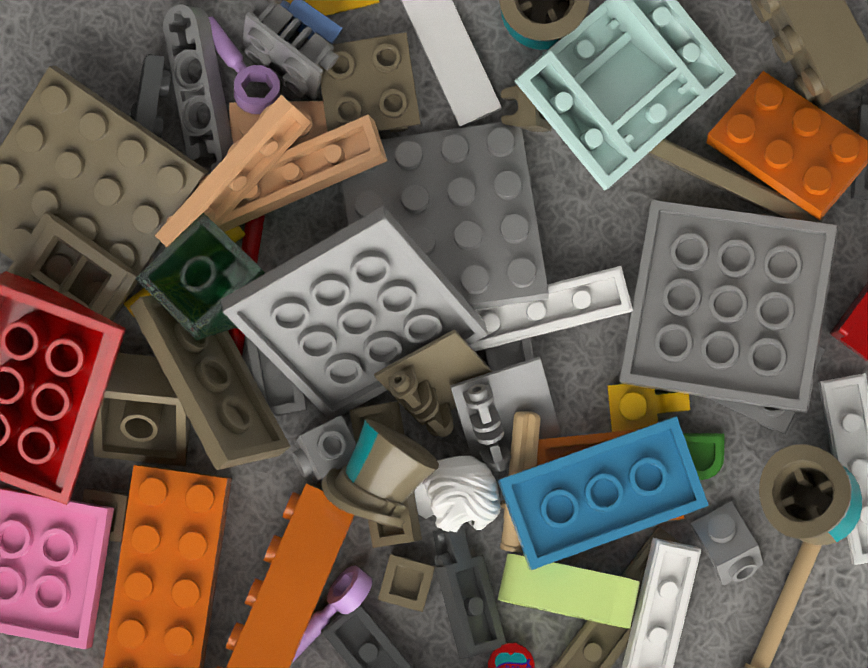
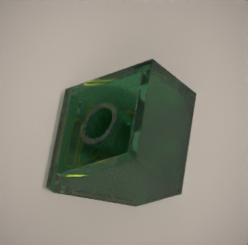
[135,213,266,340]

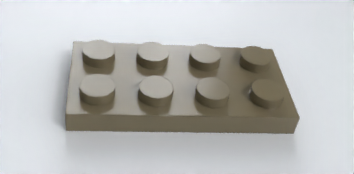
[130,289,291,470]

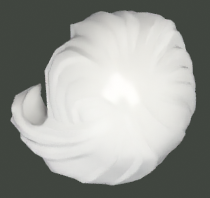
[414,455,501,532]

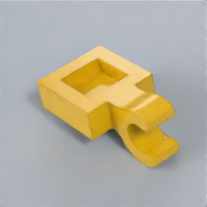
[607,384,690,432]

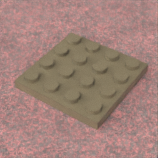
[0,65,209,321]

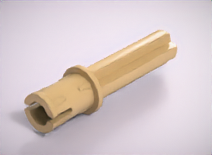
[500,411,541,553]

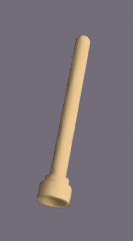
[744,542,822,668]

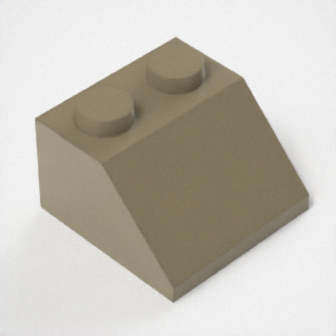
[93,353,191,466]

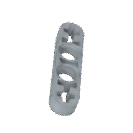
[163,4,233,175]

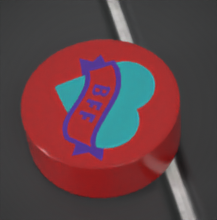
[488,642,535,668]

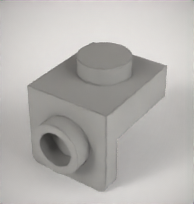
[292,417,356,485]
[691,501,763,585]

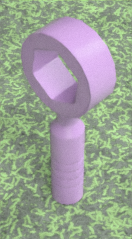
[209,17,280,114]
[292,565,372,662]

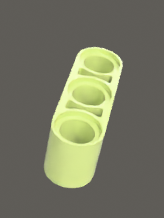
[497,554,640,629]

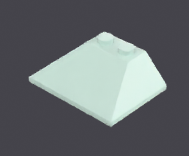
[514,0,736,191]

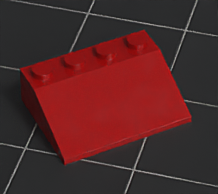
[0,271,126,505]

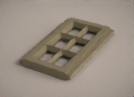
[7,211,139,320]

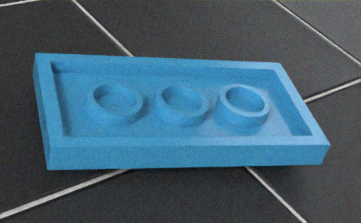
[498,416,709,570]

